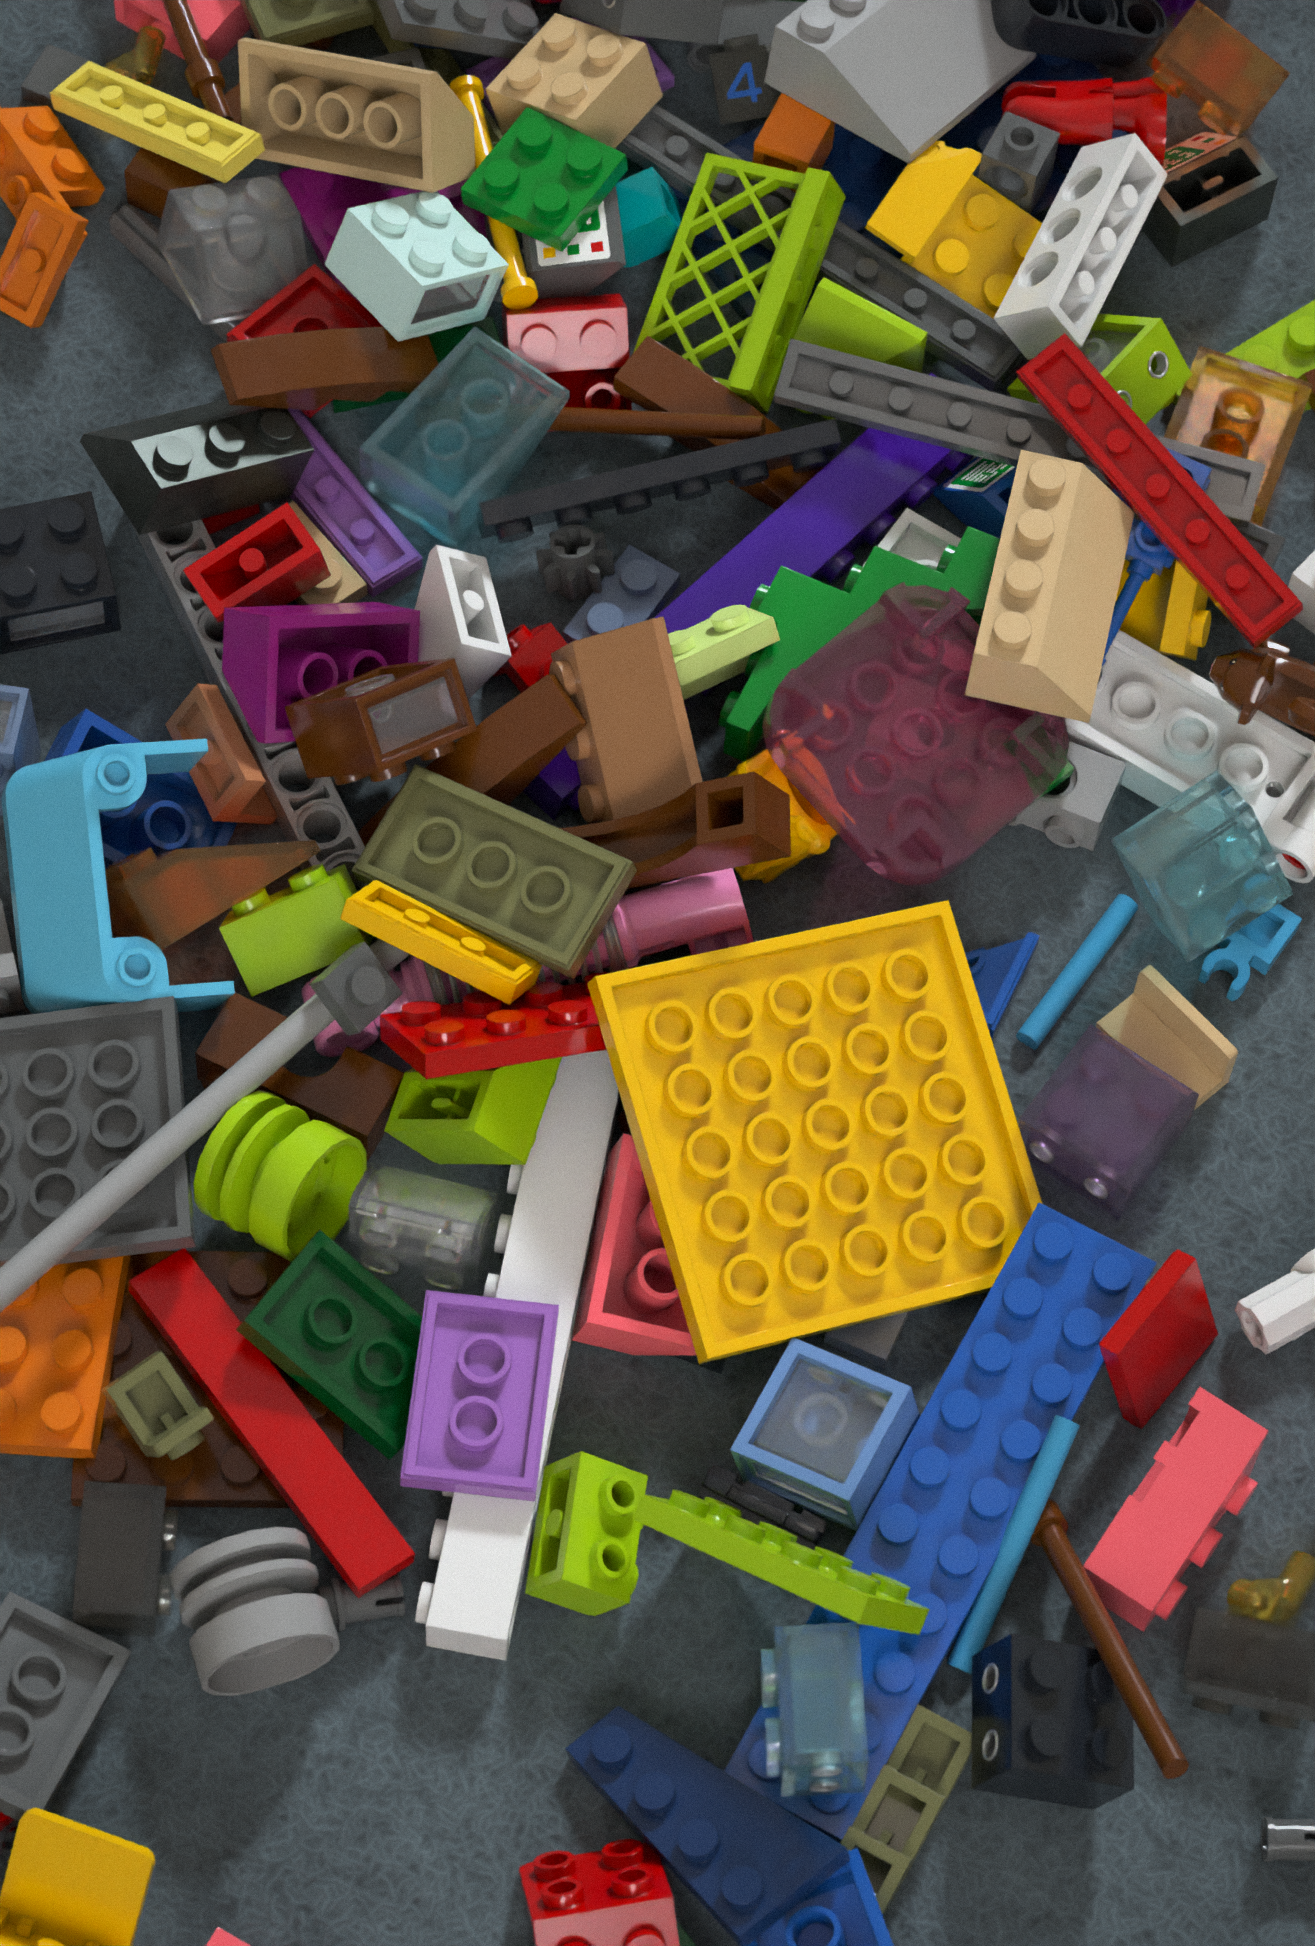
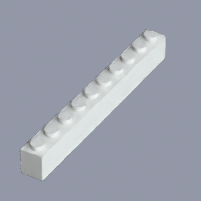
[415,1049,621,1661]

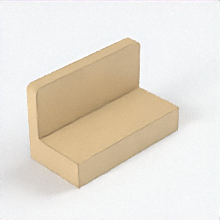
[1094,965,1238,1119]

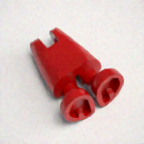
[1001,76,1167,166]

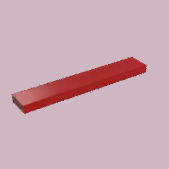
[1017,333,1303,649]
[128,1248,415,1598]

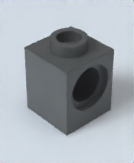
[978,111,1060,215]

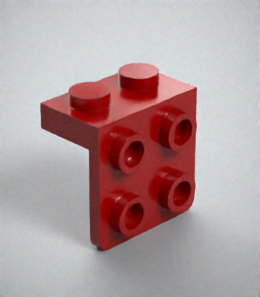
[519,1839,679,1946]

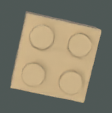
[486,13,663,149]

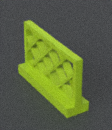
[633,152,846,413]

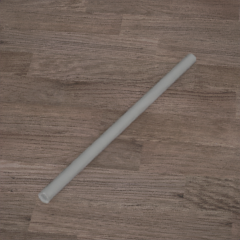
[0,939,410,1313]

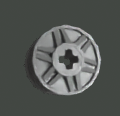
[169,1527,339,1696]

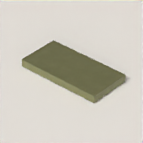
[351,764,637,979]

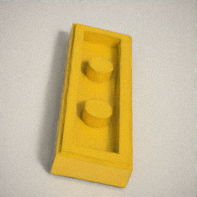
[340,880,542,1005]

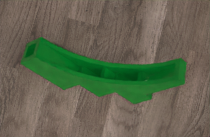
[718,526,1000,761]

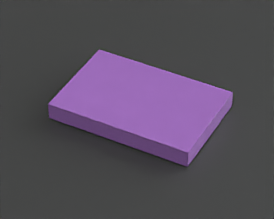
[400,1290,559,1501]

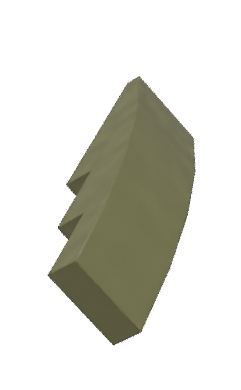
[840,1704,972,1917]

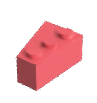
[1083,1386,1269,1632]

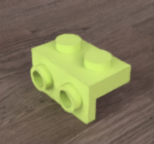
[668,604,780,700]

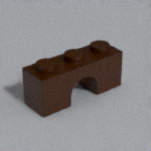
[195,993,404,1161]

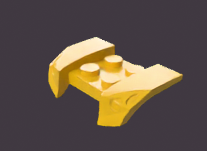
[865,140,1042,318]

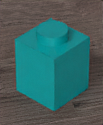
[616,167,682,268]

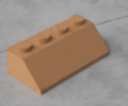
[549,617,703,896]

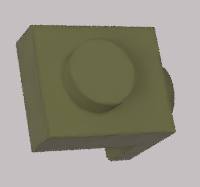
[101,1351,214,1460]

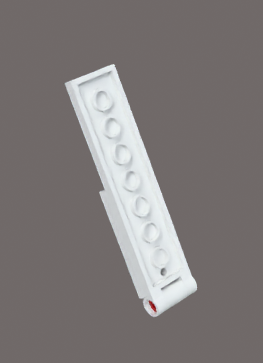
[863,508,1315,883]

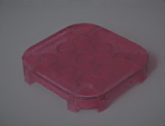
[762,582,1069,885]

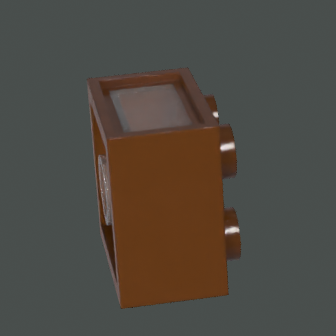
[284,658,477,785]

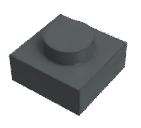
[309,942,403,1036]

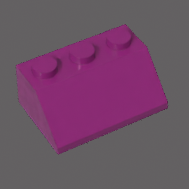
[222,602,420,744]

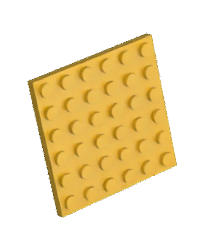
[587,900,1042,1364]

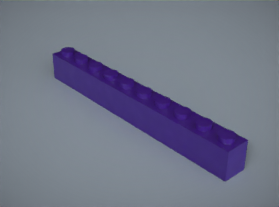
[523,372,974,821]

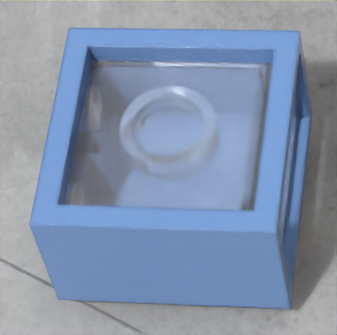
[730,1338,920,1531]

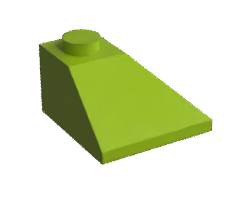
[782,277,928,420]

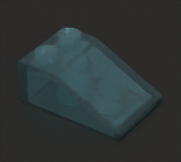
[359,327,570,550]

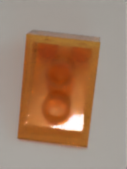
[1145,0,1290,136]
[1137,346,1314,527]
[105,840,321,950]

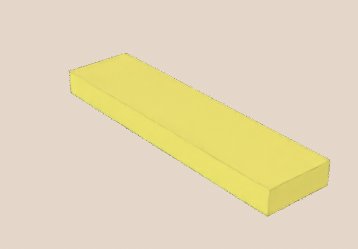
[50,61,265,184]

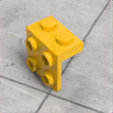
[1116,559,1211,661]
[0,1808,155,1946]

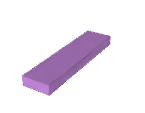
[288,409,423,597]

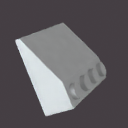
[764,0,1036,164]

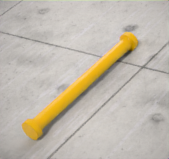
[449,75,538,310]

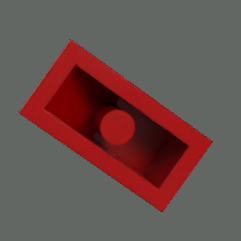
[183,502,331,622]

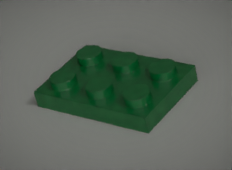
[236,1229,422,1460]

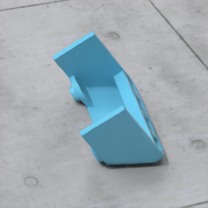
[2,738,235,1014]

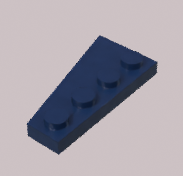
[565,1706,850,1946]

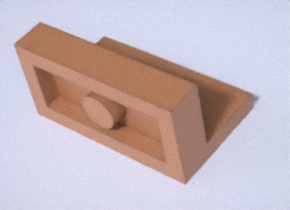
[165,683,278,825]

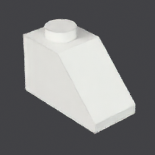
[415,545,512,698]

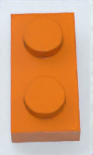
[0,192,89,328]

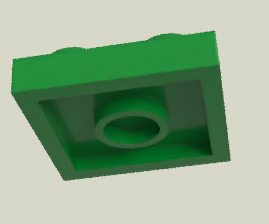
[461,107,628,252]

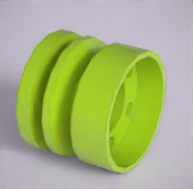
[193,1090,367,1262]

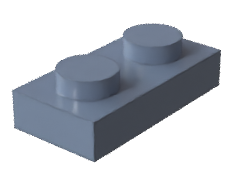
[562,545,681,644]

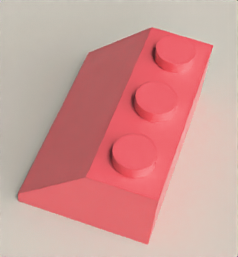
[571,1134,696,1355]

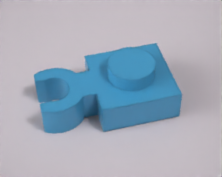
[1198,885,1302,1001]

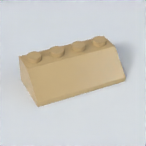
[238,38,475,193]
[965,450,1134,723]

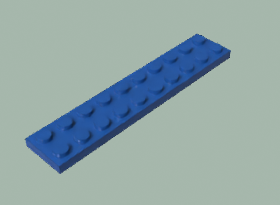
[724,1202,1157,1843]

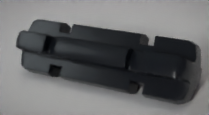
[698,1465,827,1550]

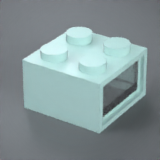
[324,191,509,342]

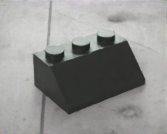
[80,399,314,535]

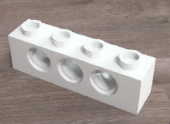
[993,133,1168,359]

